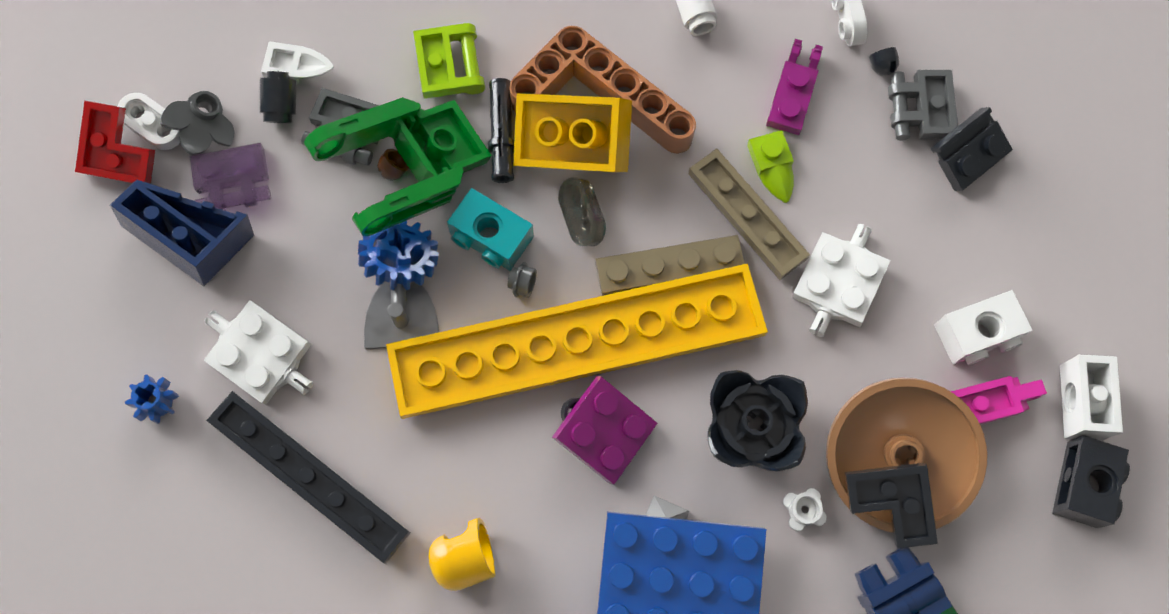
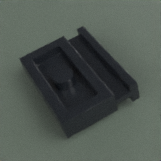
[931,107,1013,191]

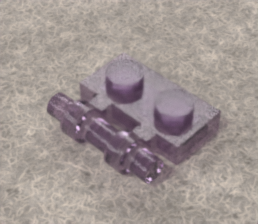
[189,143,271,211]

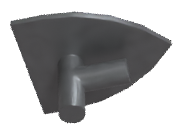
[364,281,439,349]

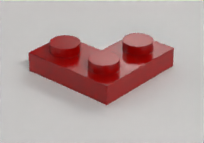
[75,100,156,184]

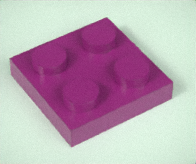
[552,376,658,485]

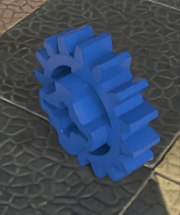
[358,221,439,290]

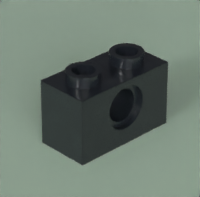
[1052,435,1130,528]

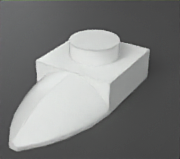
[261,41,334,84]

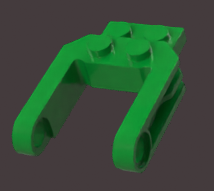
[304,97,492,237]

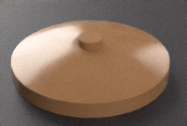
[826,377,987,533]

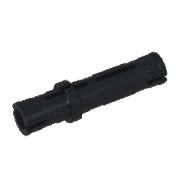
[488,78,515,183]

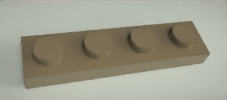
[688,148,810,280]
[595,235,745,296]

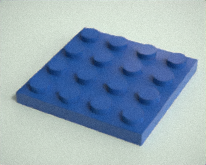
[597,511,767,614]

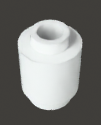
[676,0,717,36]

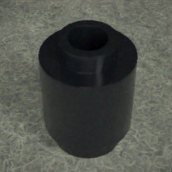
[260,71,296,123]

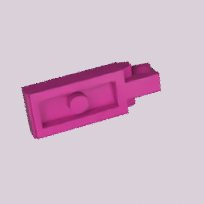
[951,376,1047,425]

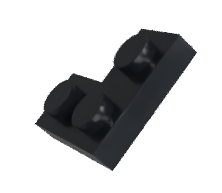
[845,463,938,549]

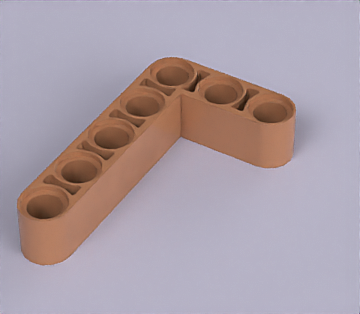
[509,25,696,154]

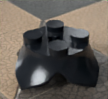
[707,370,808,472]

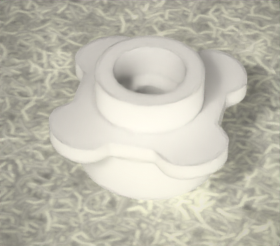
[783,488,827,531]

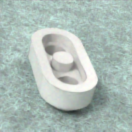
[831,0,867,46]
[118,92,180,150]

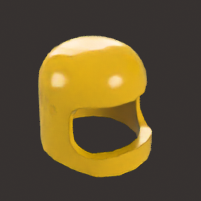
[428,517,496,591]

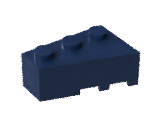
[110,180,254,286]

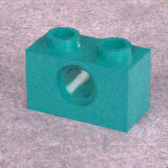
[447,188,534,271]

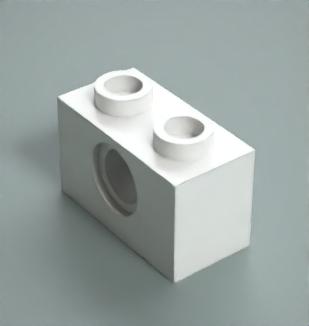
[934,290,1032,365]
[1060,354,1123,441]

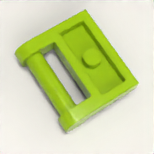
[413,23,486,99]

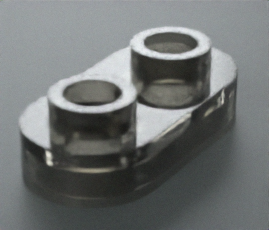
[558,178,606,247]

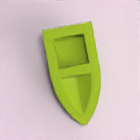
[747,130,794,203]

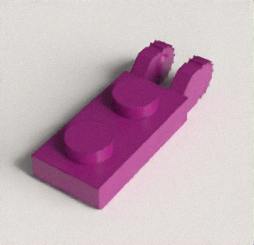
[766,39,823,135]

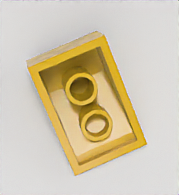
[513,93,632,172]

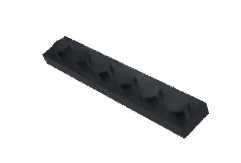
[206,391,411,564]

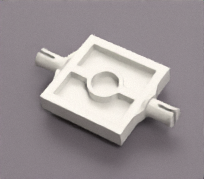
[792,224,891,337]
[204,300,313,405]

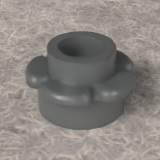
[507,262,537,298]

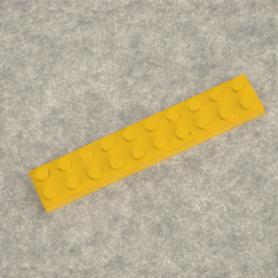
[386,263,768,419]

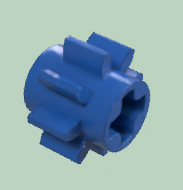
[125,374,179,424]

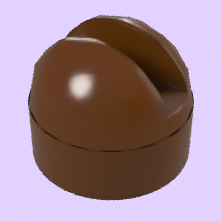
[377,149,409,181]

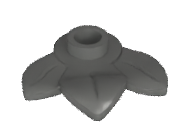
[160,91,235,155]

